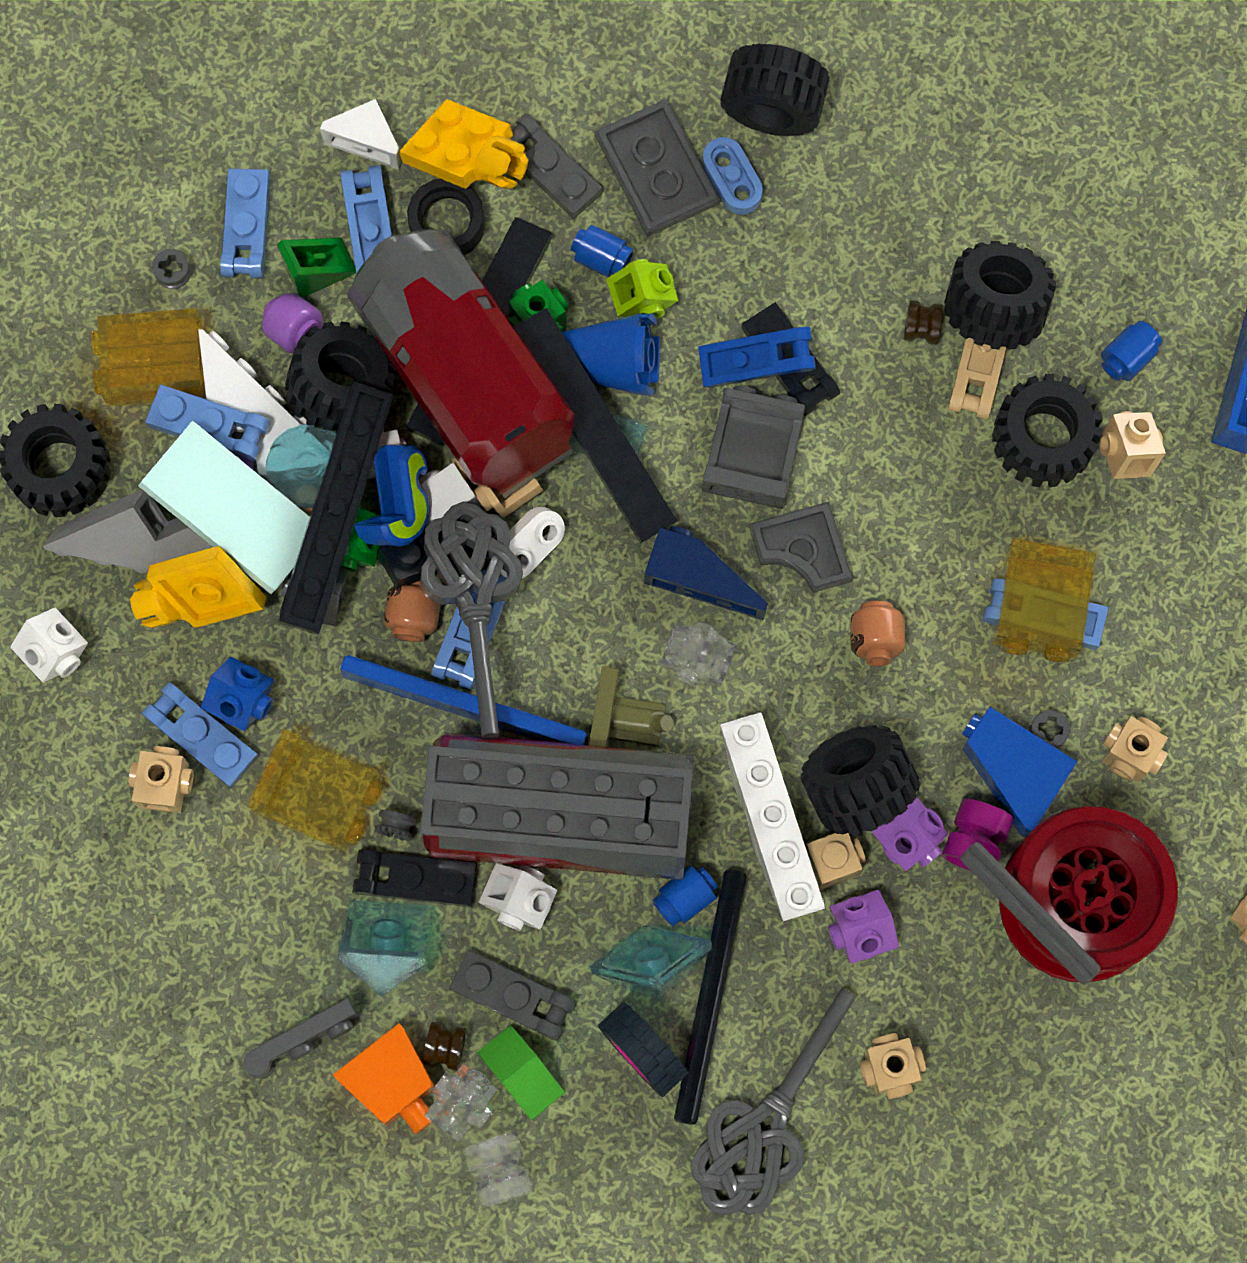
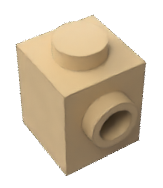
[805,833,866,891]

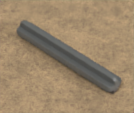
[961,842,1101,985]

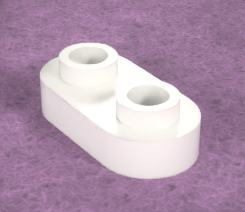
[501,507,565,579]

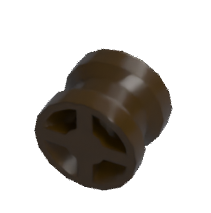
[904,300,943,345]
[423,1022,466,1071]

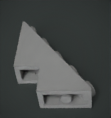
[43,489,247,575]

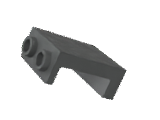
[702,386,805,509]

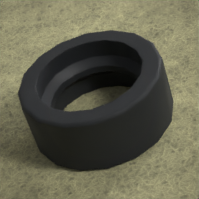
[407,179,485,256]

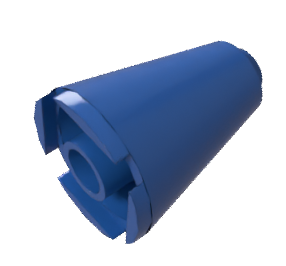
[562,313,660,396]

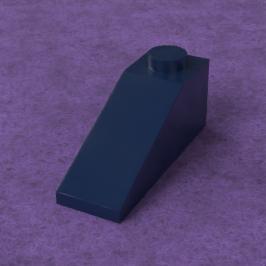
[644,526,768,620]

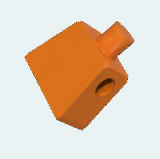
[333,1023,436,1135]

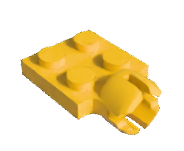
[399,99,528,189]
[130,546,266,628]

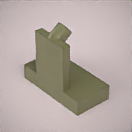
[589,666,674,747]

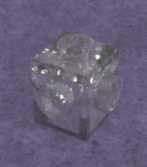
[660,622,737,686]
[424,1063,498,1142]

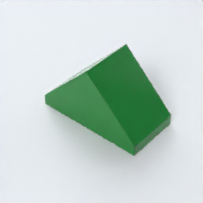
[277,237,356,298]

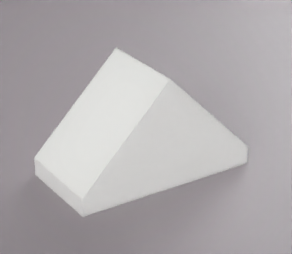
[320,99,402,170]

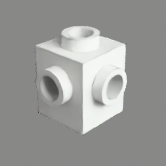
[10,607,88,683]
[479,863,557,931]

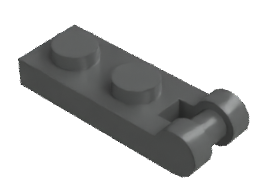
[511,113,603,220]
[449,950,576,1041]
[243,998,359,1079]

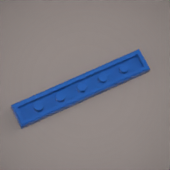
[340,655,587,745]

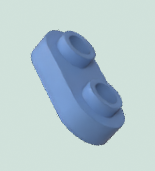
[703,137,763,215]

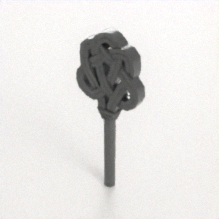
[420,501,523,739]
[690,988,856,1215]

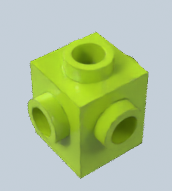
[606,259,679,319]

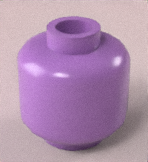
[262,293,323,354]

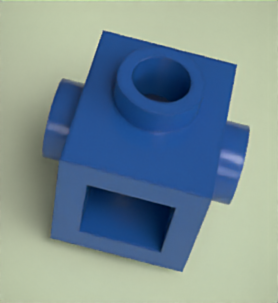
[201,656,274,731]

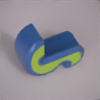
[354,445,429,547]

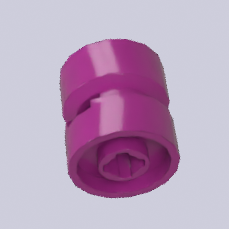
[941,799,1014,872]

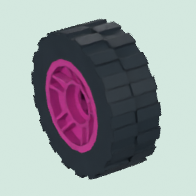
[597,1002,689,1098]

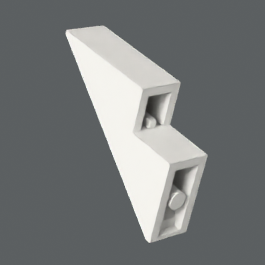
[198,329,332,485]
[720,712,825,921]

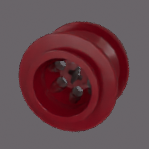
[999,806,1178,983]

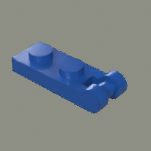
[698,327,816,388]

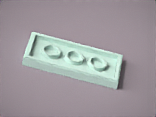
[138,421,310,594]

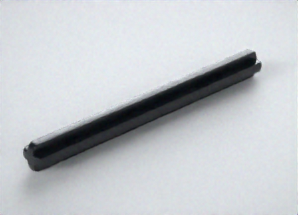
[674,870,747,1125]

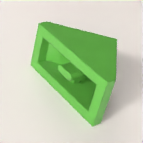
[477,1025,565,1121]

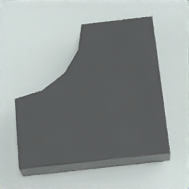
[749,502,853,593]

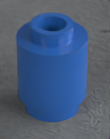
[571,225,634,278]
[1101,321,1162,381]
[652,865,718,927]

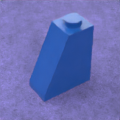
[962,707,1077,838]

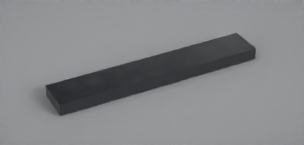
[406,217,552,447]
[514,308,677,544]
[277,381,394,635]

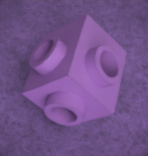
[872,797,948,872]
[827,890,899,964]

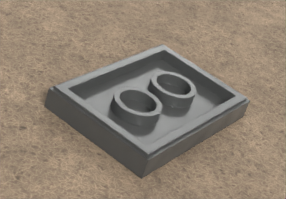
[594,98,720,237]

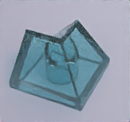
[338,900,435,997]
[590,925,712,999]

